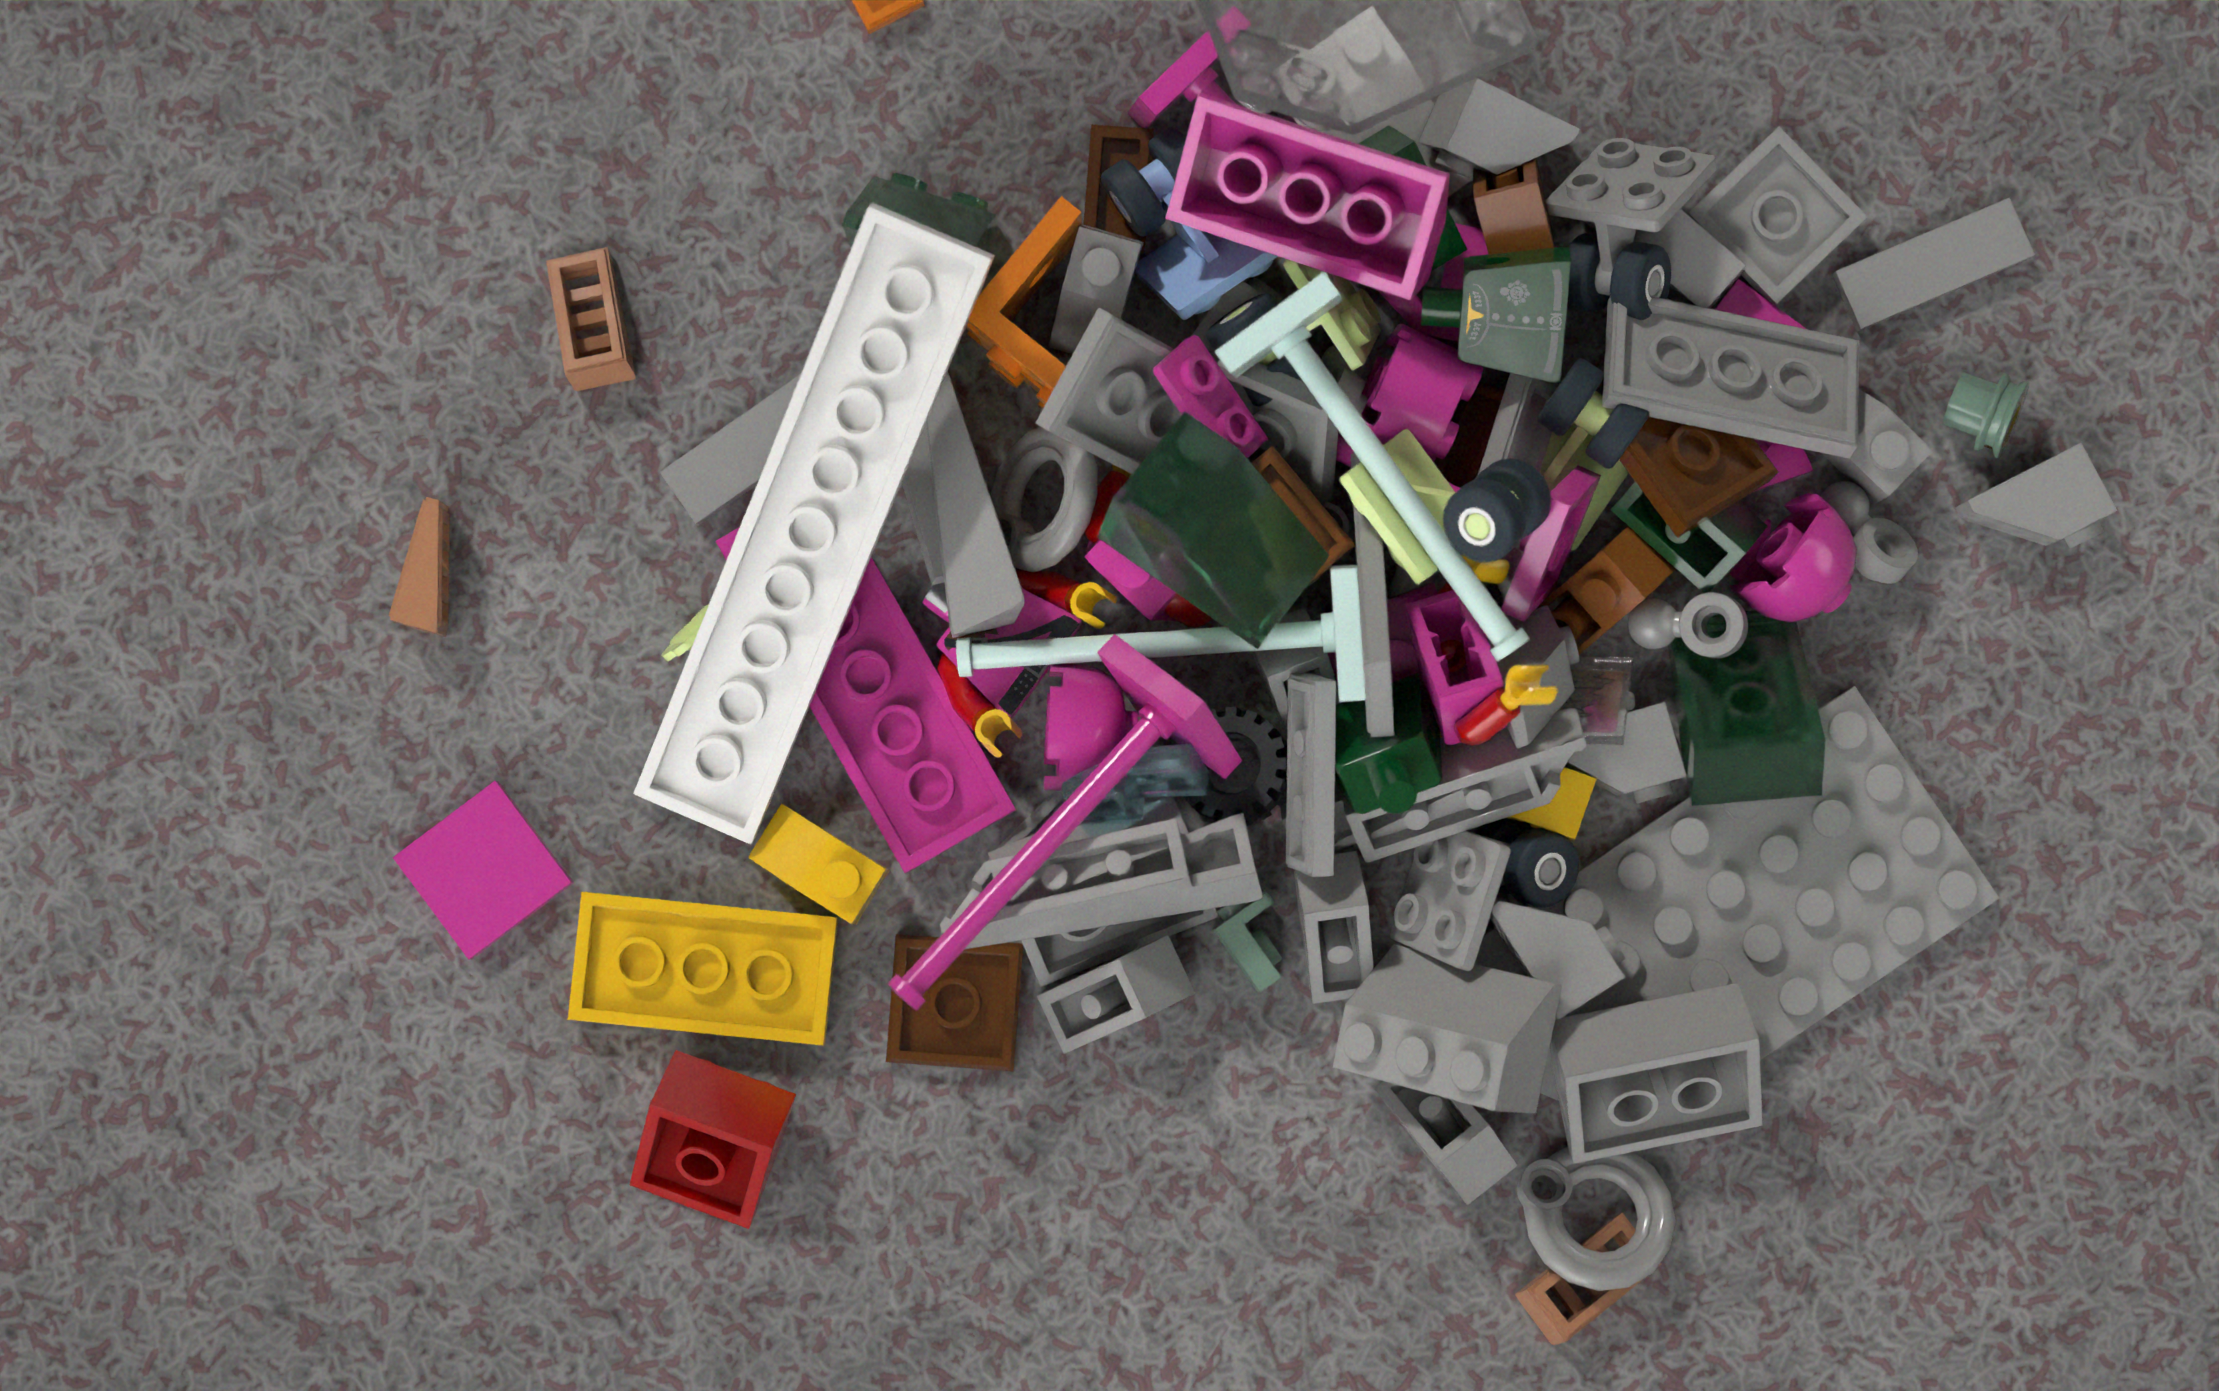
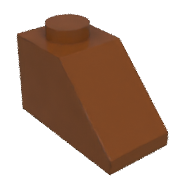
[1473,158,1555,254]

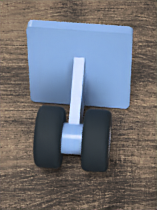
[1101,127,1278,320]

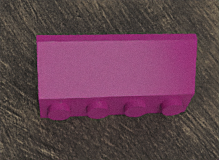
[1165,93,1450,300]

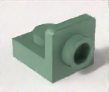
[1213,892,1282,992]

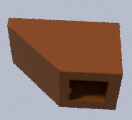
[1537,526,1676,655]

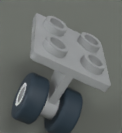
[1545,138,1717,320]
[1390,818,1579,971]

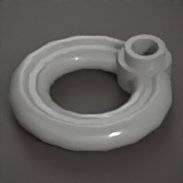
[990,426,1098,572]
[1517,1146,1676,1291]

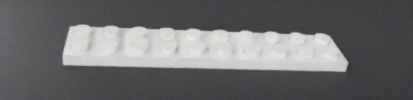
[633,203,995,844]

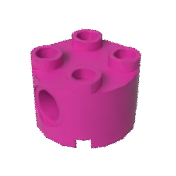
[1360,324,1483,463]

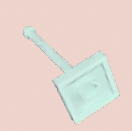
[1215,272,1530,662]
[956,564,1366,702]

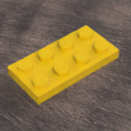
[568,892,839,1045]

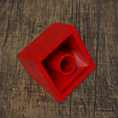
[629,1050,796,1229]

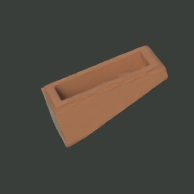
[546,247,636,391]
[389,497,450,637]
[1515,1213,1662,1345]

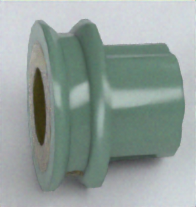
[1942,372,2030,459]

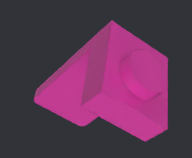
[1153,335,1268,492]

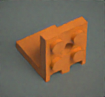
[965,196,1082,410]

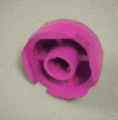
[1729,493,1857,622]
[1043,663,1138,791]

